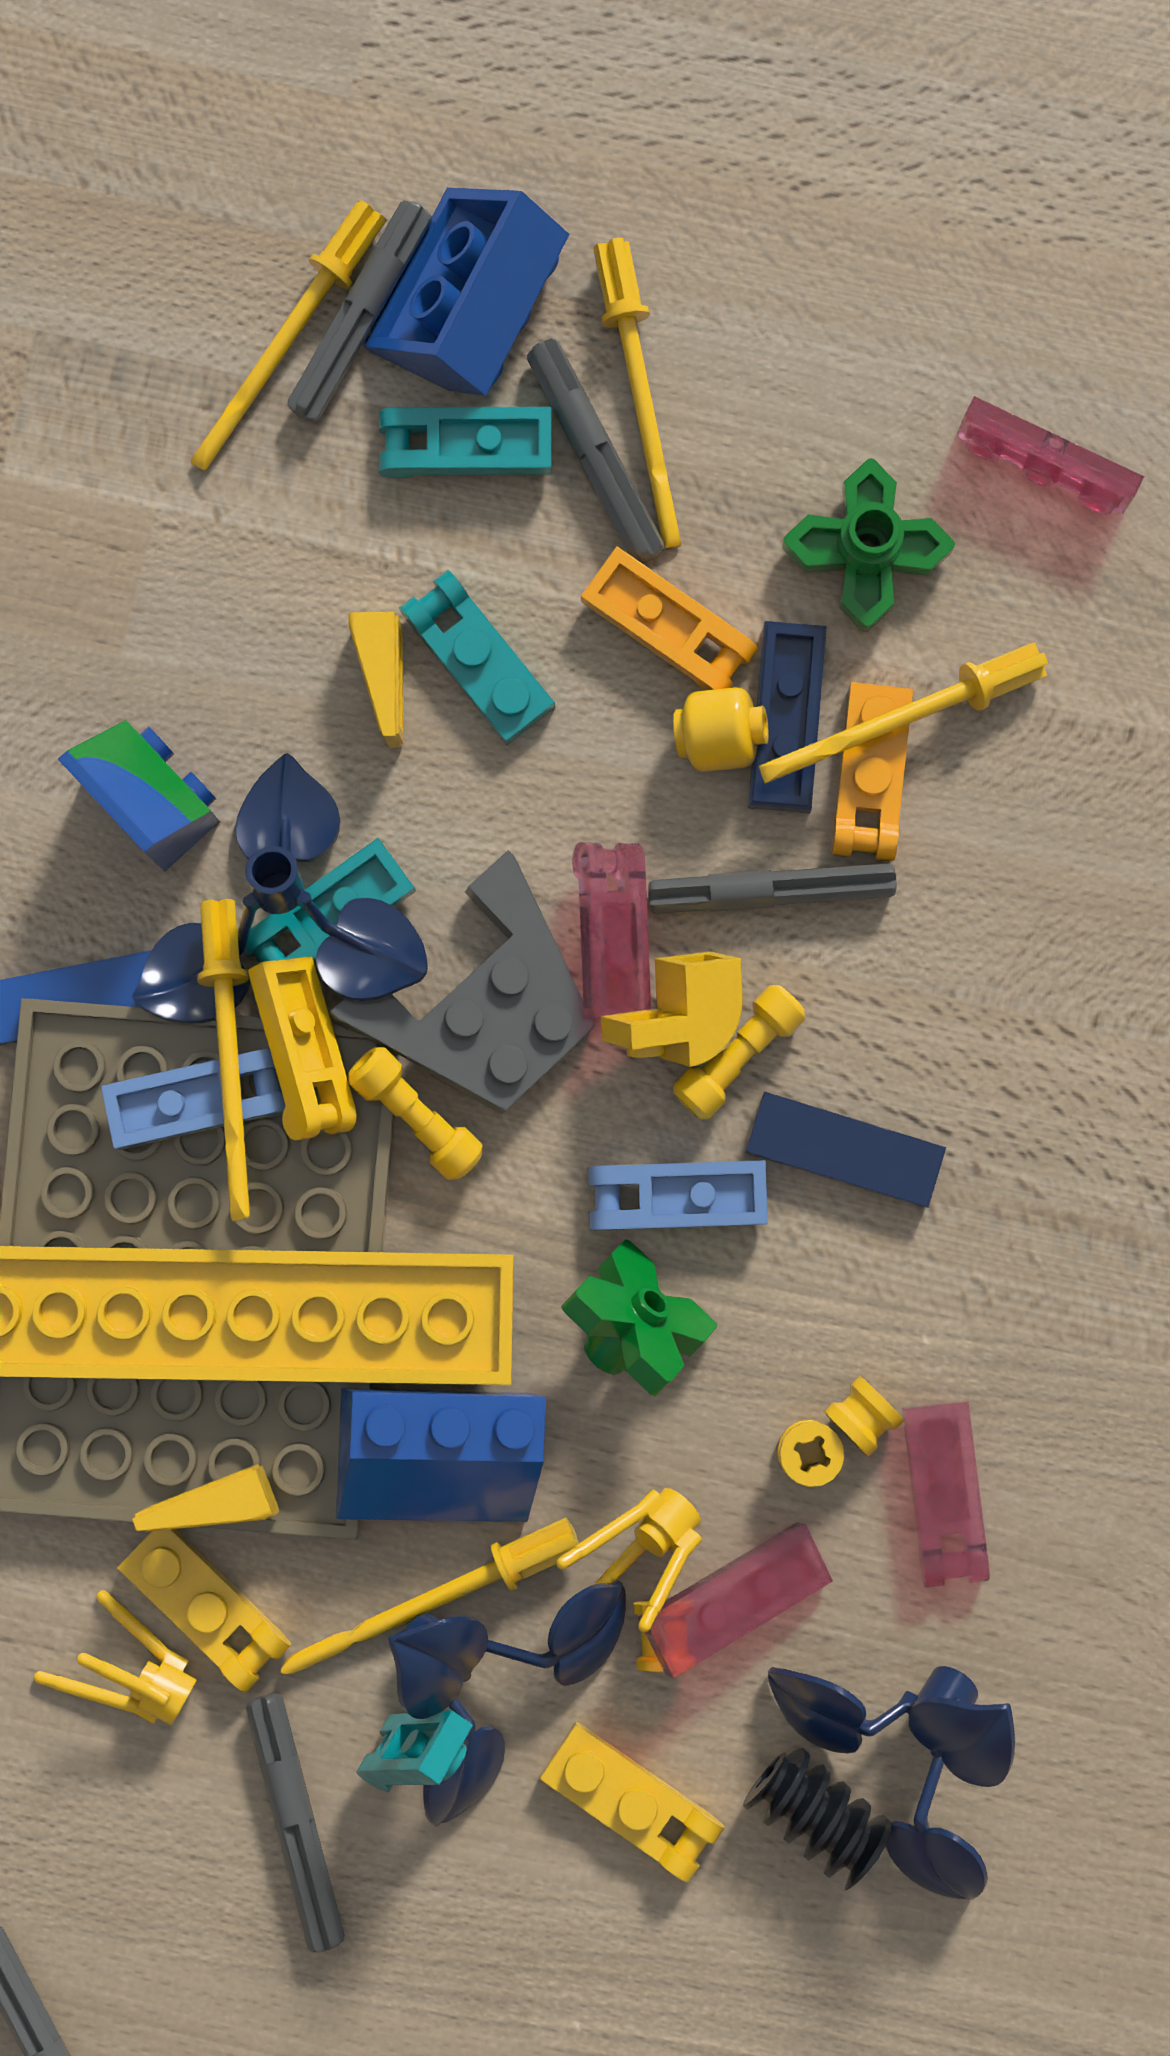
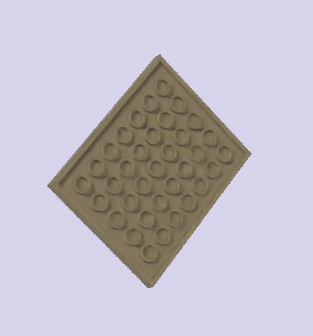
[0,998,400,1540]

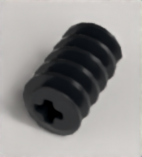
[743,1748,892,1891]

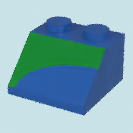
[58,720,220,871]

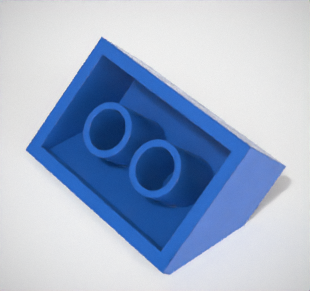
[364,187,570,396]
[336,1388,546,1522]

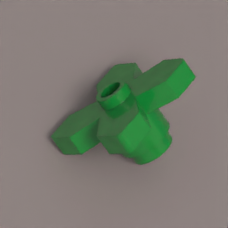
[782,458,955,632]
[561,1239,717,1397]

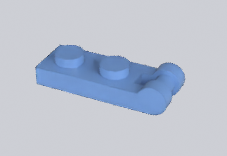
[101,1048,286,1150]
[587,1160,768,1231]

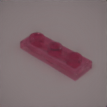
[957,396,1144,515]

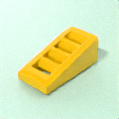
[348,611,404,748]
[132,1464,279,1532]

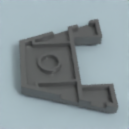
[329,850,595,1114]

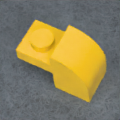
[601,951,743,1067]

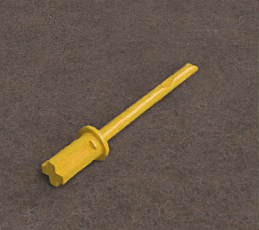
[191,200,387,471]
[593,238,681,548]
[758,642,1048,784]
[197,898,250,1221]
[281,1517,579,1675]

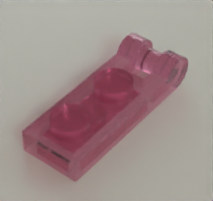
[572,842,651,1019]
[902,1401,990,1588]

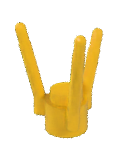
[556,1488,702,1633]
[33,1590,197,1726]

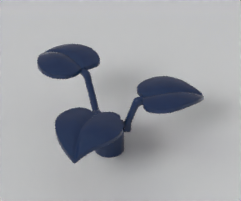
[132,753,428,1024]
[388,1580,626,1826]
[768,1666,1015,1900]

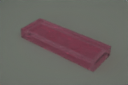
[638,1523,833,1678]

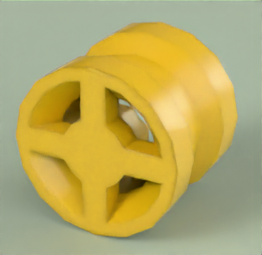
[823,1376,905,1457]
[777,1419,844,1487]

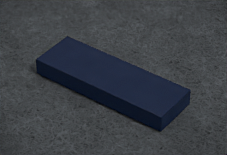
[748,621,827,814]
[745,1091,946,1208]

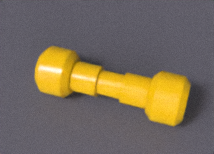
[673,985,805,1120]
[348,1047,483,1180]

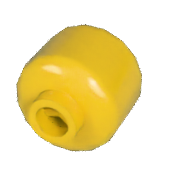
[673,687,769,772]

